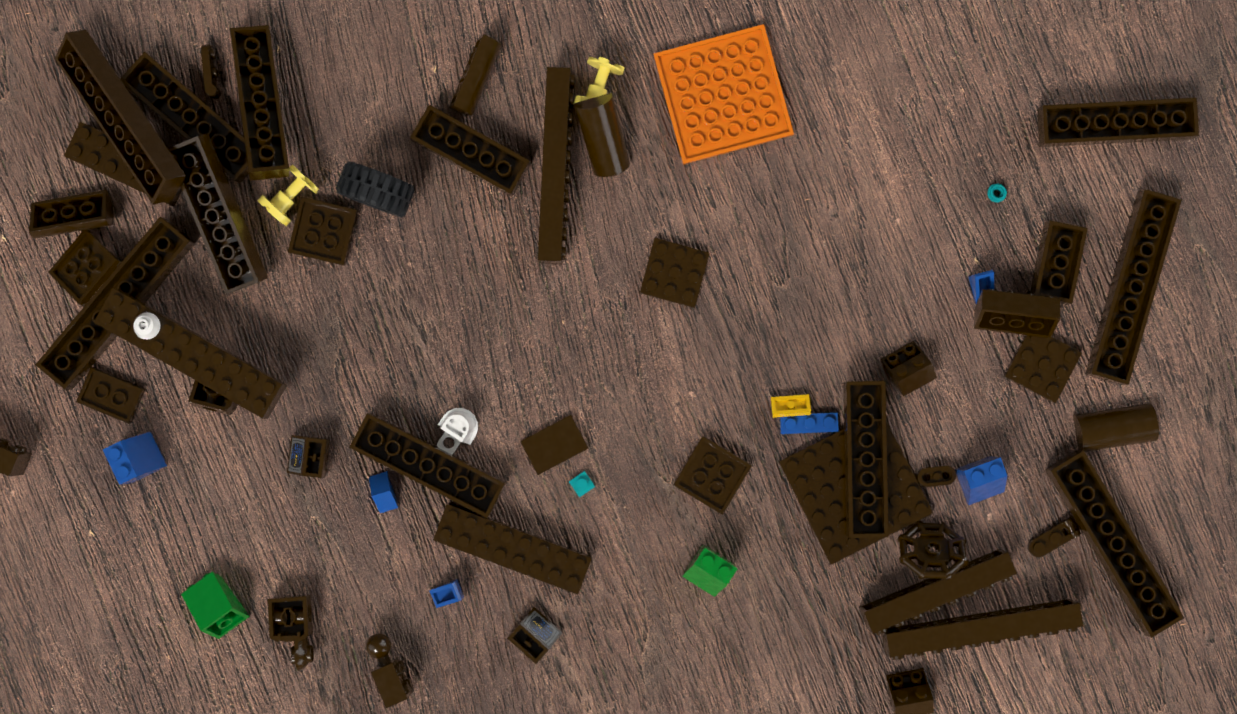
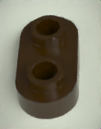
[917,466,956,487]

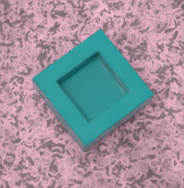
[569,471,595,498]

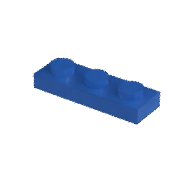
[780,413,839,434]

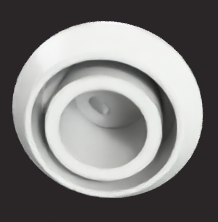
[133,312,160,339]

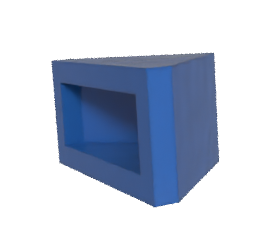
[968,270,995,304]
[369,471,399,513]
[429,579,464,608]

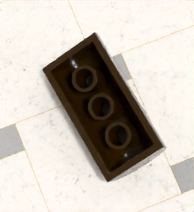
[449,34,502,116]
[574,93,630,177]
[29,190,114,239]
[1073,403,1159,452]

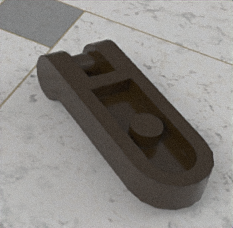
[201,44,221,99]
[1027,517,1081,557]

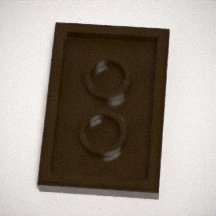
[76,367,145,424]
[520,415,589,475]

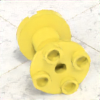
[573,57,625,104]
[257,164,319,226]

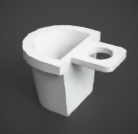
[437,408,478,455]

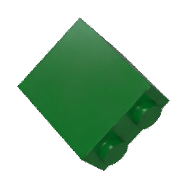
[682,544,738,597]
[181,572,250,639]

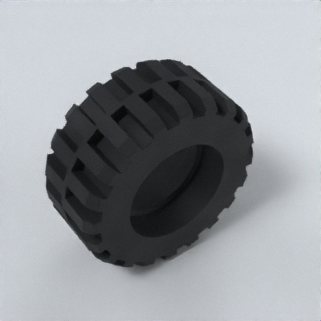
[336,161,414,217]

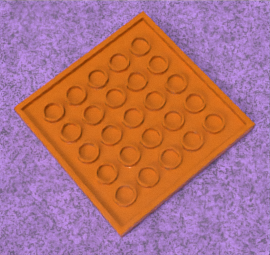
[653,24,794,165]

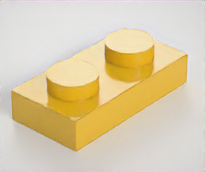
[770,394,811,418]

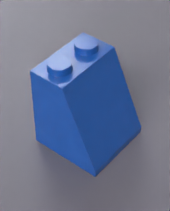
[103,432,167,485]
[955,456,1007,505]

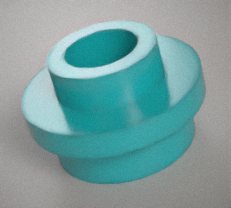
[987,183,1007,203]

